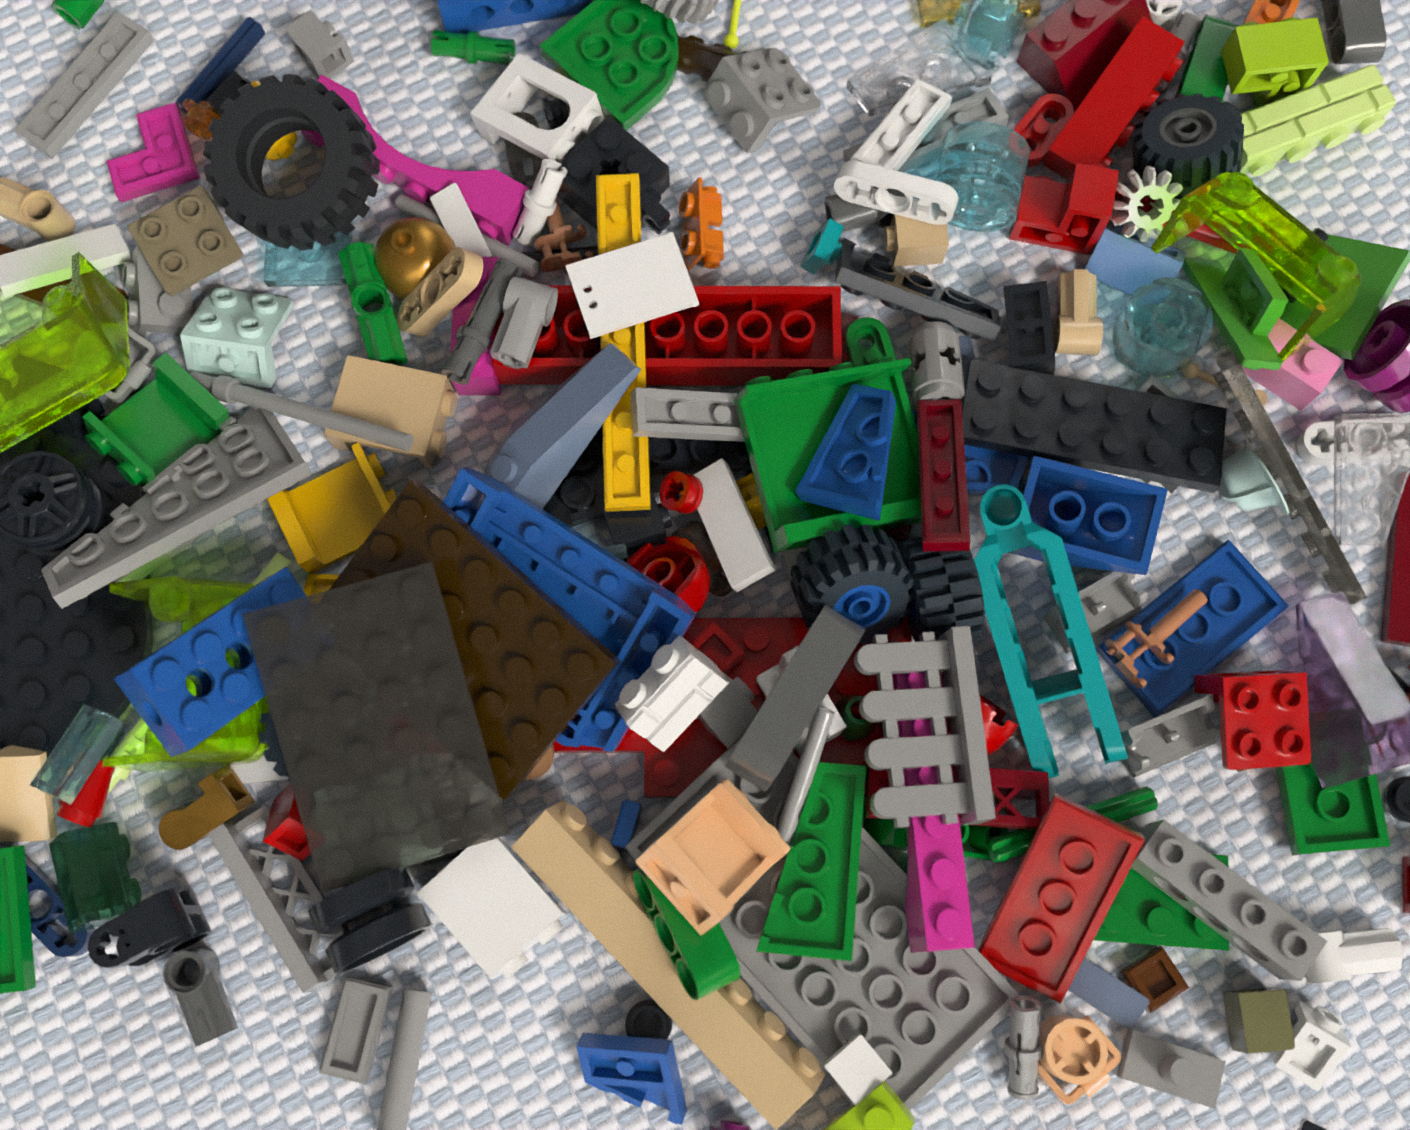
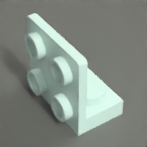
[180,287,293,388]

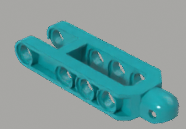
[974,484,1128,779]

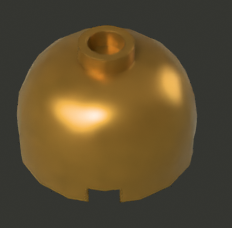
[374,217,456,301]

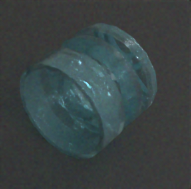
[934,122,1030,232]

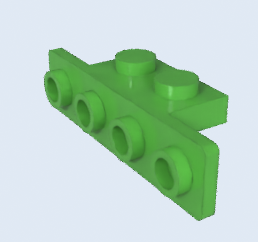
[1182,248,1289,370]

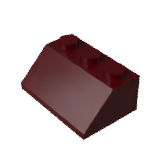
[1016,0,1153,113]

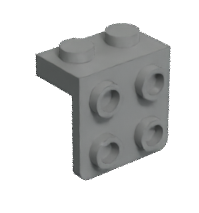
[701,48,821,153]

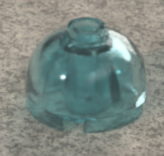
[954,0,1028,73]

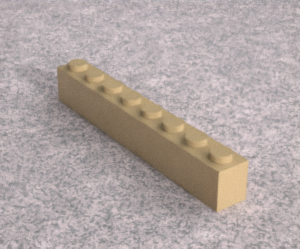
[511,799,826,1130]

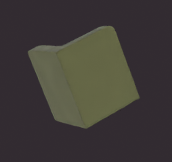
[1222,988,1295,1054]

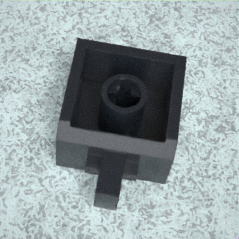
[556,116,670,235]

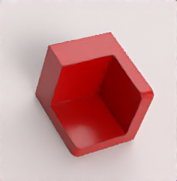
[263,783,326,861]

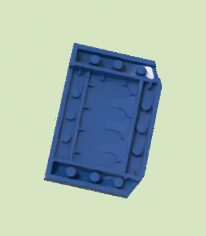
[443,467,696,752]

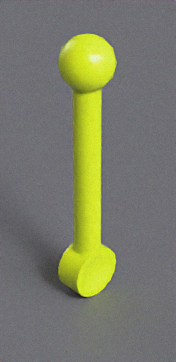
[723,0,741,49]

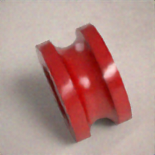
[659,471,704,514]

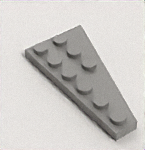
[41,405,312,608]

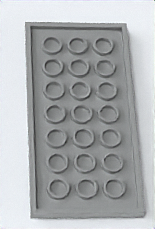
[625,735,1020,1111]

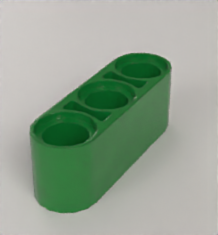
[1174,14,1240,103]
[633,868,741,1000]

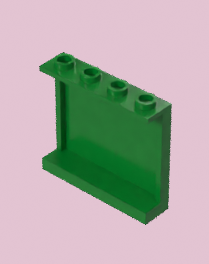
[734,355,921,553]

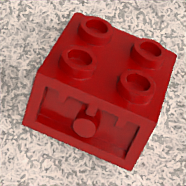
[1194,670,1311,770]

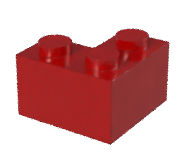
[1009,162,1119,255]

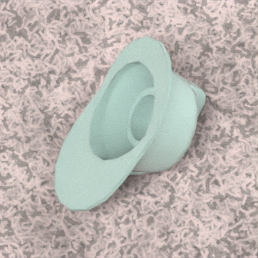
[1218,440,1289,516]

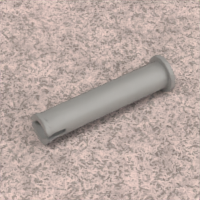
[377,988,433,1130]

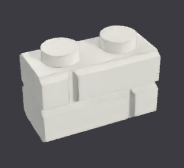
[615,636,729,752]

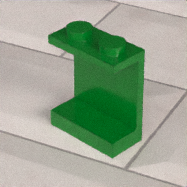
[83,353,229,486]

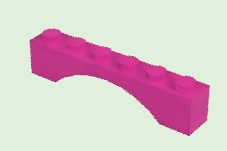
[301,75,530,246]
[892,671,975,953]

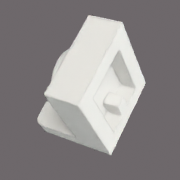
[1272,1001,1351,1091]

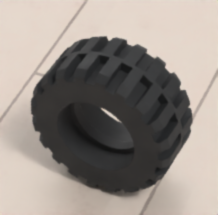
[203,74,380,250]

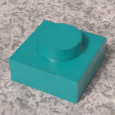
[800,219,844,275]

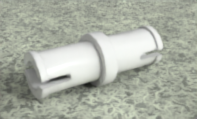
[512,159,568,246]

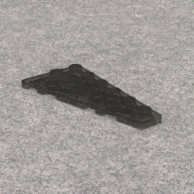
[1211,347,1367,605]

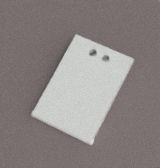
[565,232,699,339]

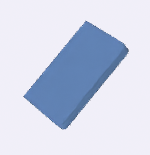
[1085,219,1186,307]

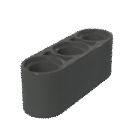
[1321,0,1387,65]

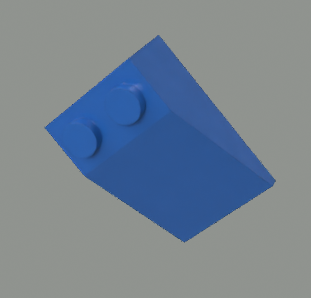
[1008,456,1168,575]

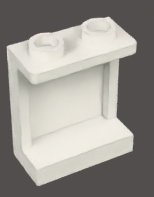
[417,828,566,979]

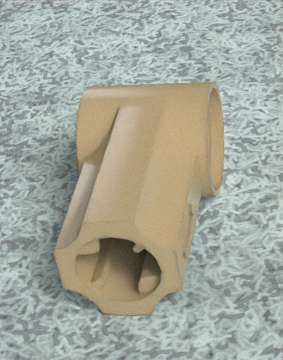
[0,177,75,242]
[1052,269,1103,356]

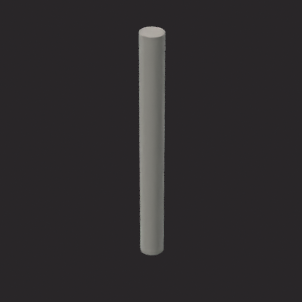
[395,194,540,277]

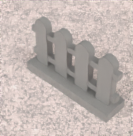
[854,626,996,828]

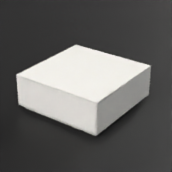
[823,1032,892,1105]

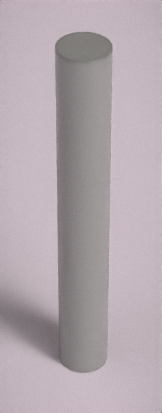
[776,706,835,846]

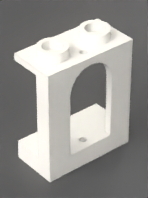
[470,53,604,163]

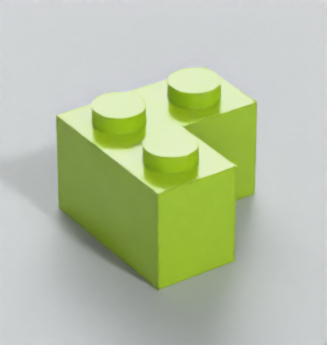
[1221,17,1329,108]

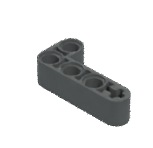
[725,604,866,792]

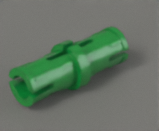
[431,29,516,66]

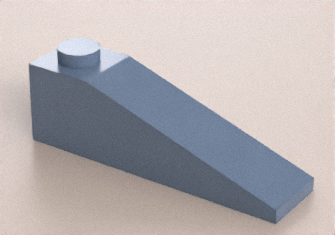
[483,343,641,509]

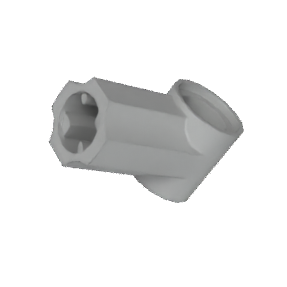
[490,276,558,369]

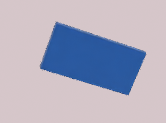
[1095,539,1289,717]

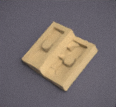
[0,745,58,842]

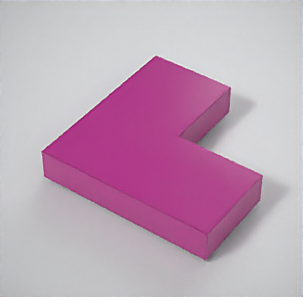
[106,102,200,203]

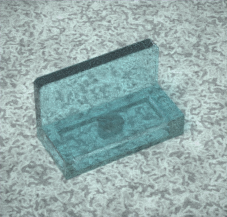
[30,704,125,805]

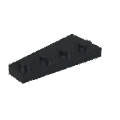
[835,237,1001,341]

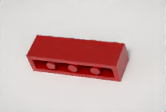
[1043,17,1185,180]

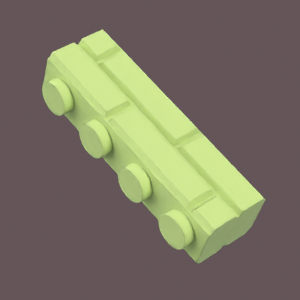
[1238,64,1395,177]

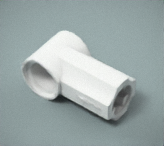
[1305,928,1404,983]

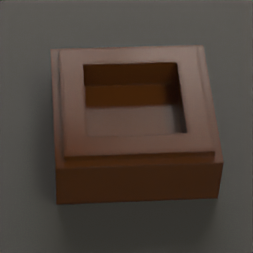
[1120,946,1190,1013]

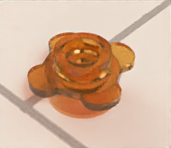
[182,99,221,140]

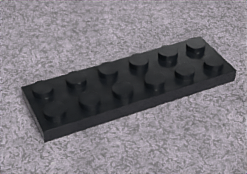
[962,359,1227,493]

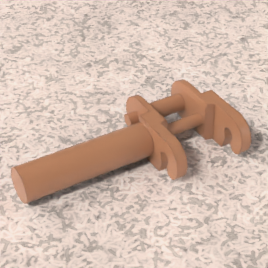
[534,197,594,273]
[1105,589,1208,689]

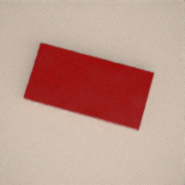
[977,793,1145,1004]

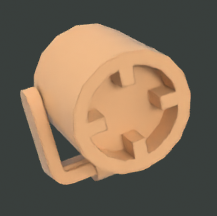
[1038,1014,1121,1105]

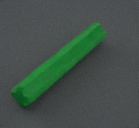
[986,786,1158,863]

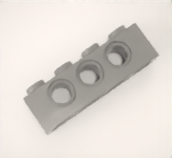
[1131,820,1327,981]

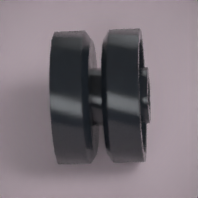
[308,865,432,975]

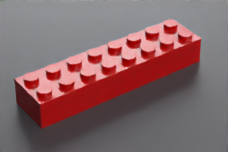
[492,285,842,386]

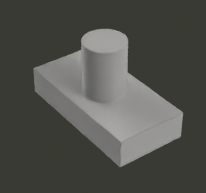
[1117,1030,1226,1109]

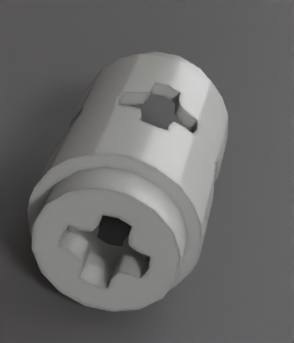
[908,321,965,404]

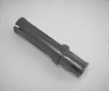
[441,258,522,385]

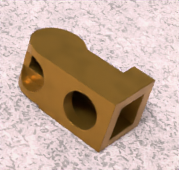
[158,764,255,850]

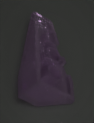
[1295,591,1410,789]

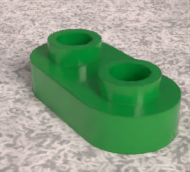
[845,317,896,367]

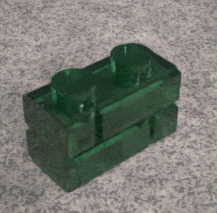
[49,821,141,934]

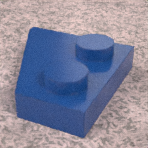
[576,1033,687,1125]

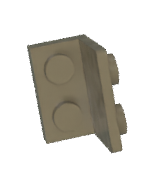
[127,185,244,296]

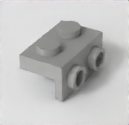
[122,246,193,338]

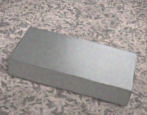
[319,976,393,1084]

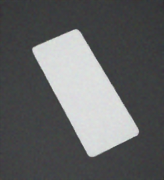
[430,183,491,257]

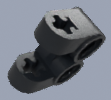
[87,888,212,968]

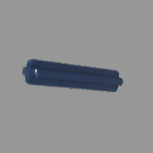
[175,17,265,118]

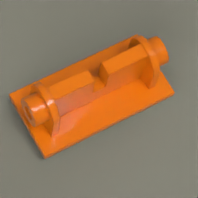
[679,177,724,272]

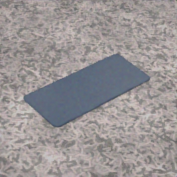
[1068,958,1150,1030]

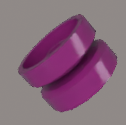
[1343,299,1410,413]

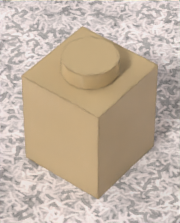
[884,214,949,267]

